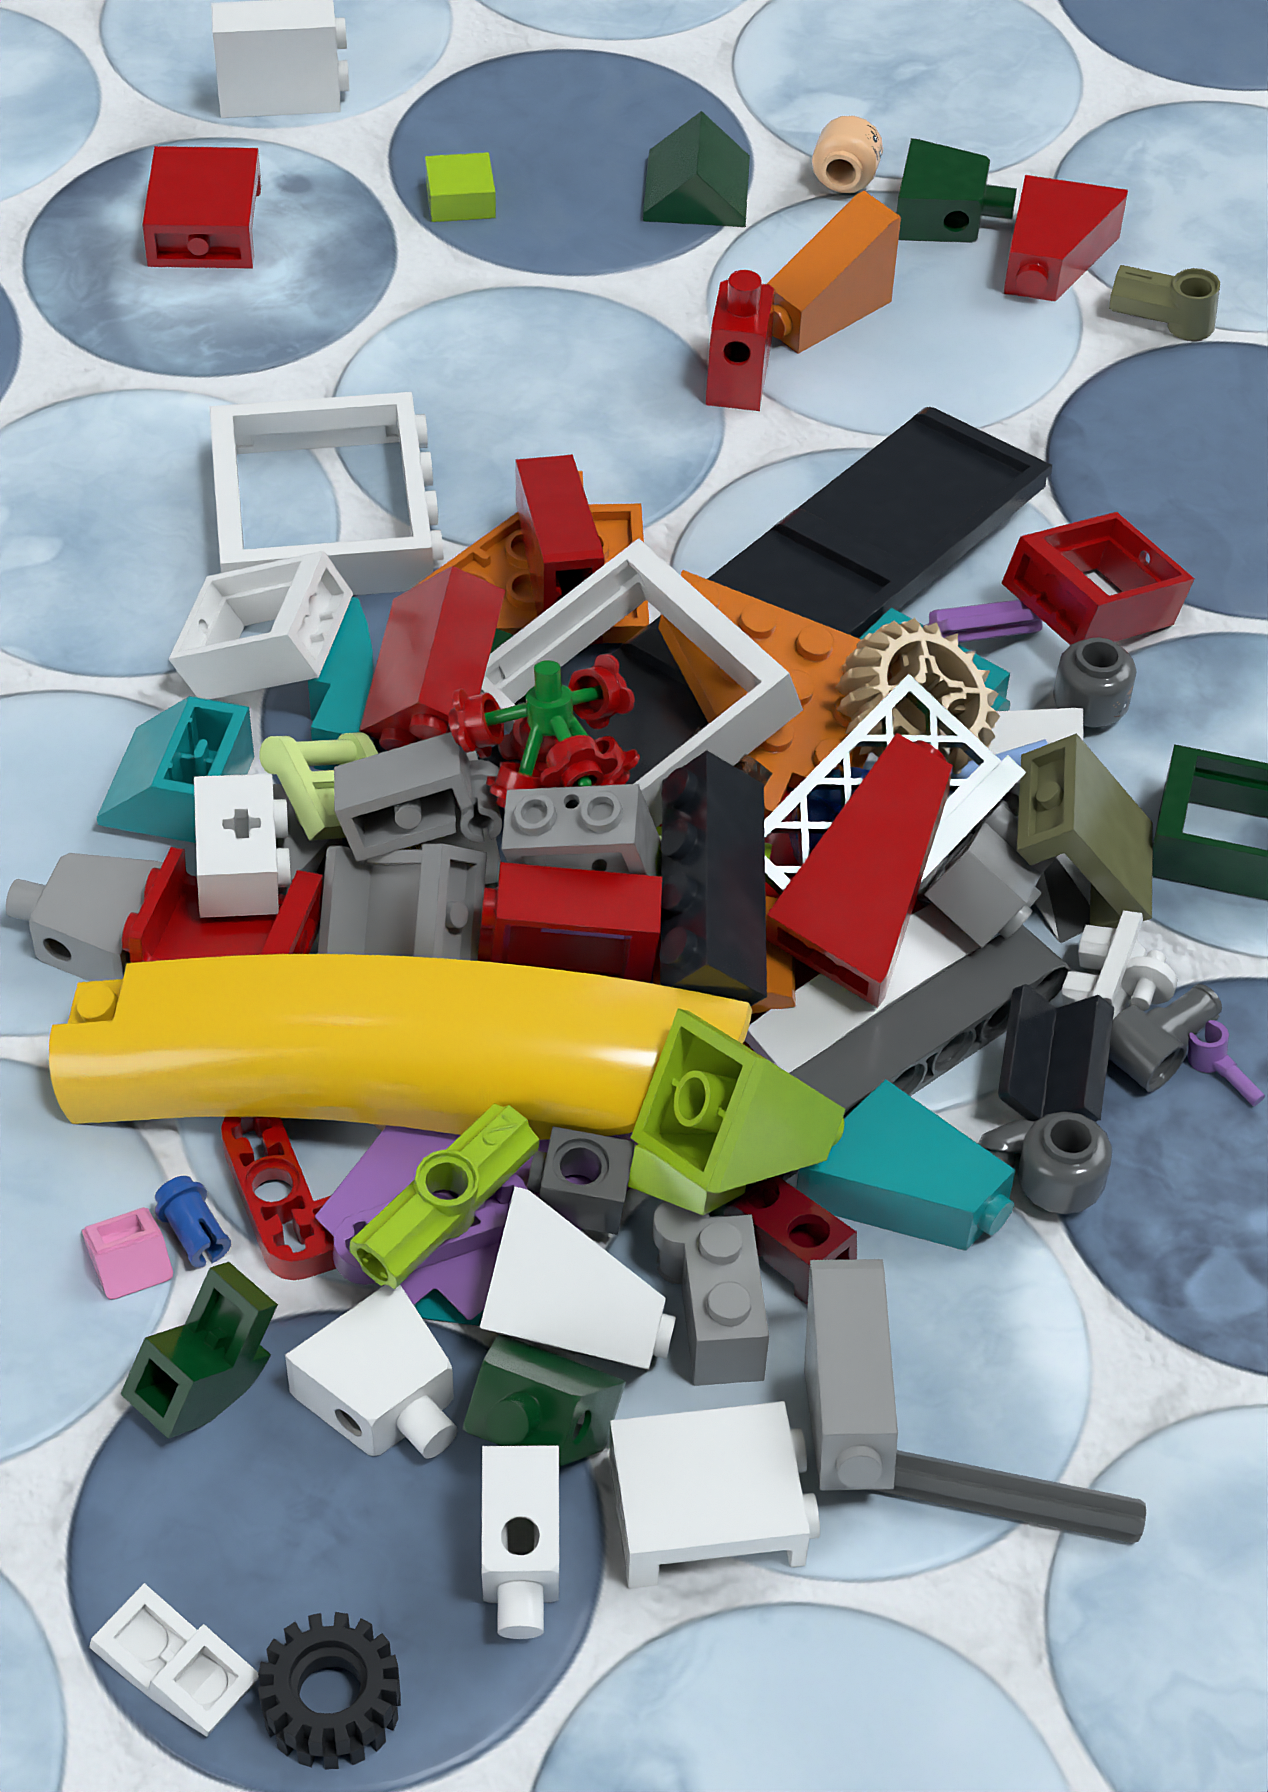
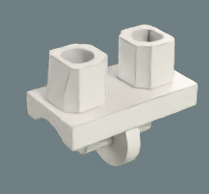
[1062,910,1178,1019]

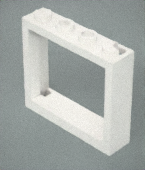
[209,392,444,595]
[480,538,803,827]

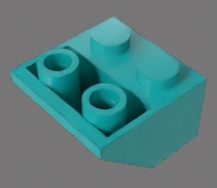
[97,696,254,843]

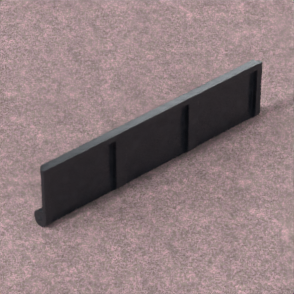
[478,407,1052,809]

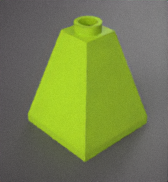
[631,1008,846,1194]

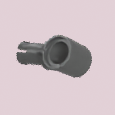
[1108,984,1222,1092]

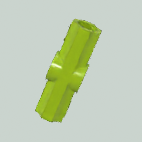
[349,1103,539,1289]

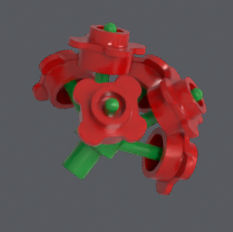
[449,654,640,808]

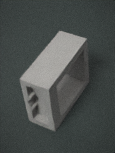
[501,784,662,877]

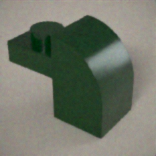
[120,1262,278,1439]

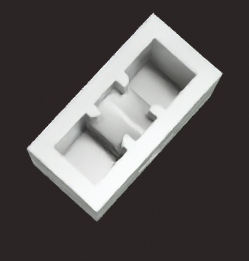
[194,774,291,918]

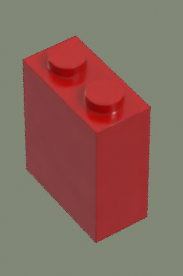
[359,566,505,751]

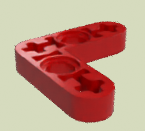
[221,1117,336,1281]

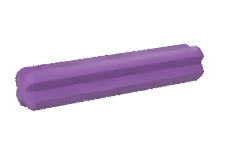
[923,600,1043,643]

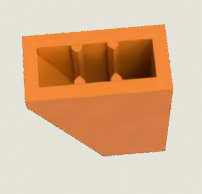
[767,191,901,354]

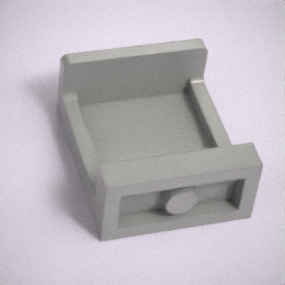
[318,844,487,961]

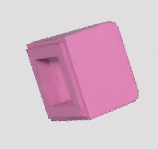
[81,1207,173,1299]

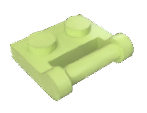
[259,732,378,841]

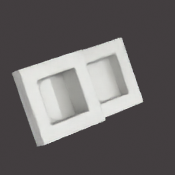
[89,1583,259,1737]

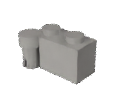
[334,732,502,862]
[924,800,1057,948]
[653,1201,769,1386]

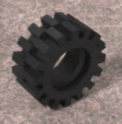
[258,1612,401,1770]

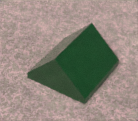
[643,111,750,227]

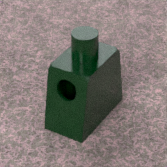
[896,138,1017,243]
[462,1334,626,1466]

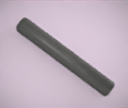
[871,1450,1146,1543]

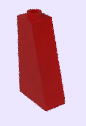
[515,454,605,645]
[766,733,953,1008]

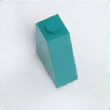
[796,1079,1015,1251]

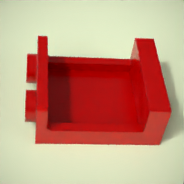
[142,146,262,269]
[122,847,323,963]

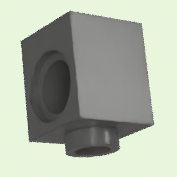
[527,1126,635,1235]

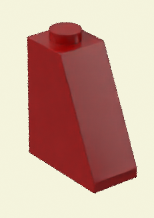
[1003,175,1128,301]

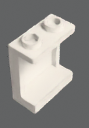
[609,1401,820,1589]

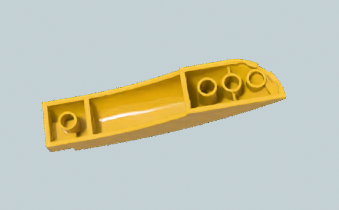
[49,954,752,1140]

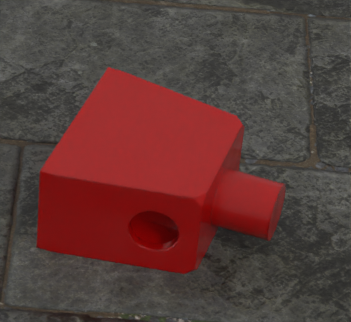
[706,270,775,411]

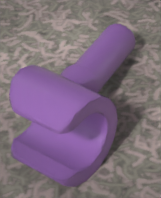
[1187,1020,1265,1107]

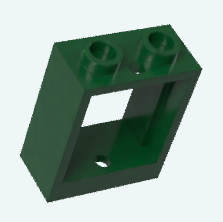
[1152,744,1268,900]

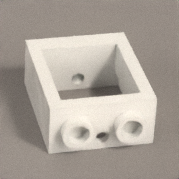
[169,550,353,699]

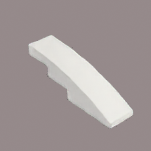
[745,903,981,1073]

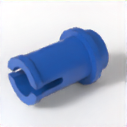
[155,1176,231,1267]

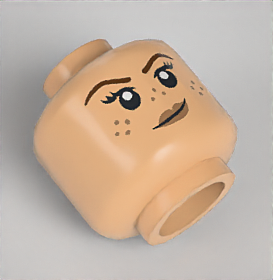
[812,116,883,193]

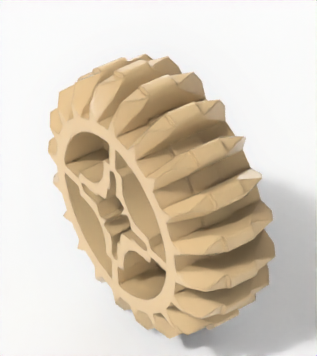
[835,618,1001,774]

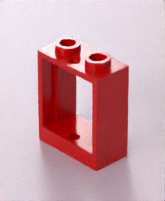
[1001,512,1195,645]
[477,862,662,983]

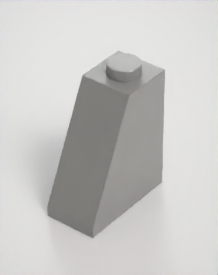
[804,1259,898,1490]

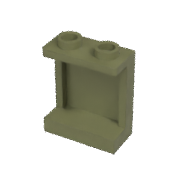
[1017,733,1153,928]

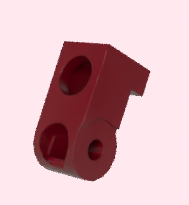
[724,1176,857,1306]

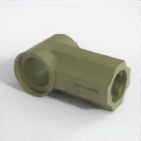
[1109,265,1221,341]

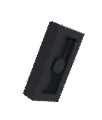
[998,984,1114,1122]

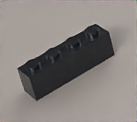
[659,750,767,1006]

